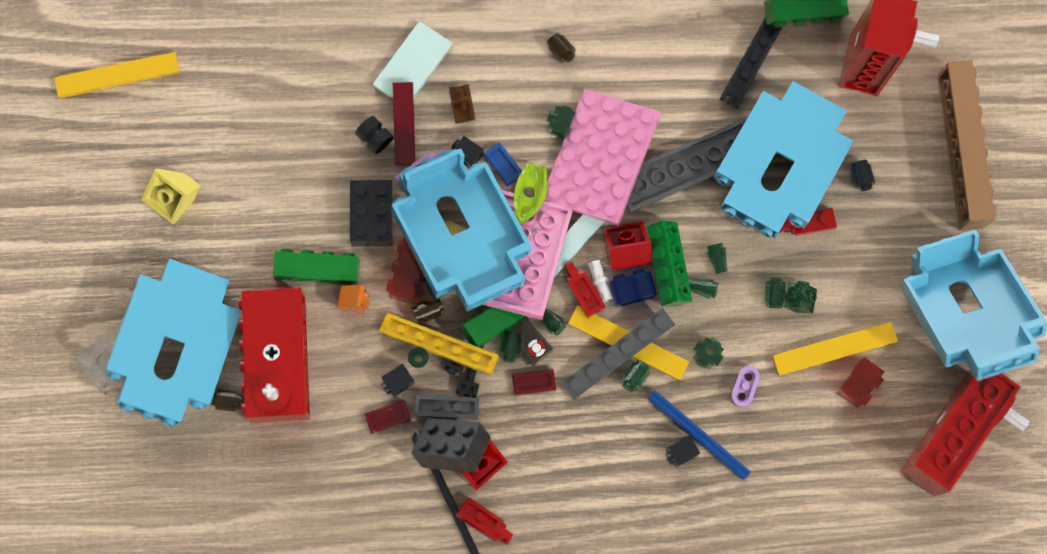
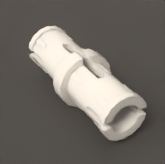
[587,260,614,303]

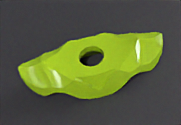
[513,163,548,225]

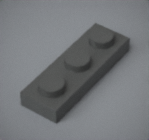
[414,394,479,420]

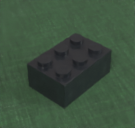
[350,180,393,247]
[411,418,491,473]

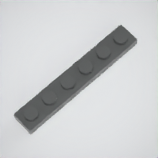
[562,308,675,400]

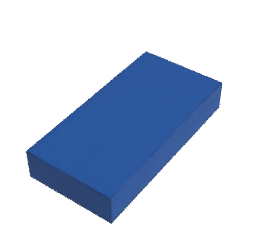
[483,142,522,187]

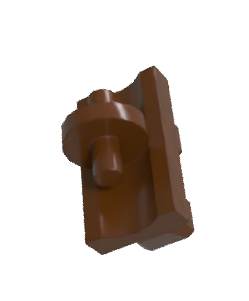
[449,84,476,124]

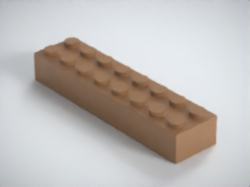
[938,60,997,231]

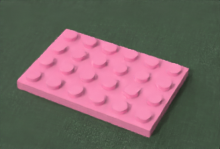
[544,89,661,226]
[482,190,573,320]

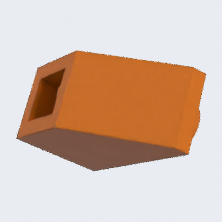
[337,285,370,314]

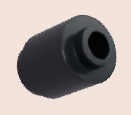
[851,160,876,191]

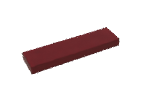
[393,82,416,165]

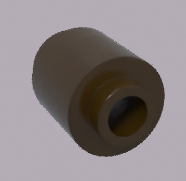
[547,33,576,63]
[412,298,444,323]
[211,389,243,412]

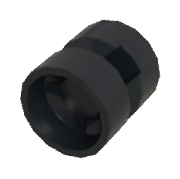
[355,116,394,155]

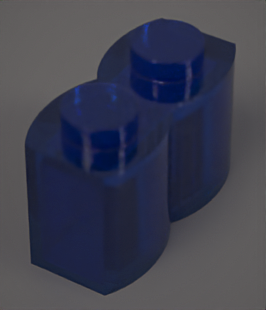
[609,269,657,308]

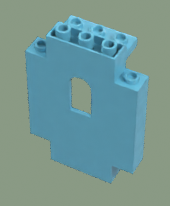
[714,81,854,239]
[391,148,532,311]
[903,229,1047,381]
[104,258,241,427]

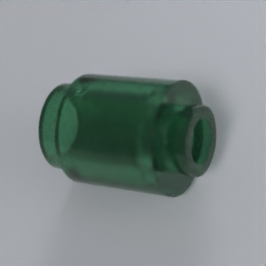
[764,277,786,309]
[498,331,522,363]
[621,360,650,392]

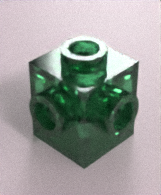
[784,281,817,313]
[692,337,724,370]

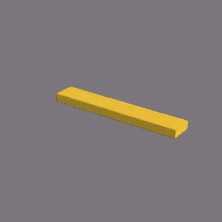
[54,52,180,99]
[568,305,689,381]
[379,313,499,376]
[772,322,898,376]

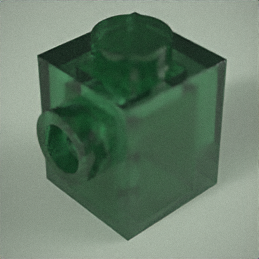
[547,105,576,139]

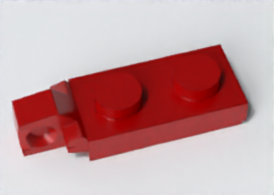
[779,207,837,236]
[565,262,606,318]
[456,497,514,545]

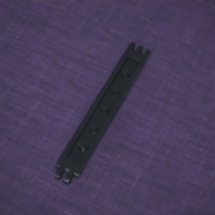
[719,17,783,109]

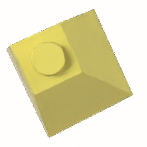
[141,169,201,224]

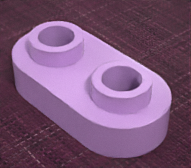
[731,366,760,407]

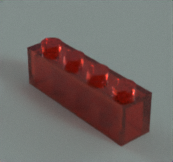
[386,237,422,304]

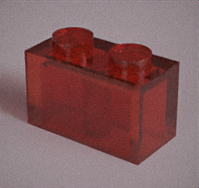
[837,357,885,408]

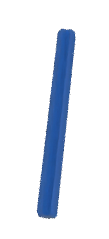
[648,391,750,480]

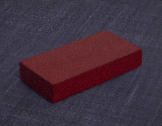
[512,369,557,396]
[365,400,411,434]

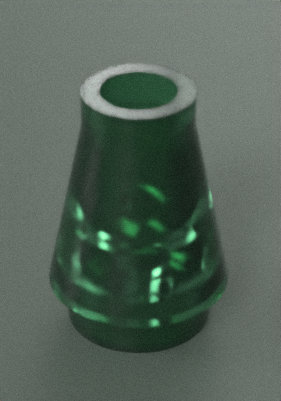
[706,243,728,274]
[689,278,719,299]
[541,308,567,336]
[408,347,429,368]

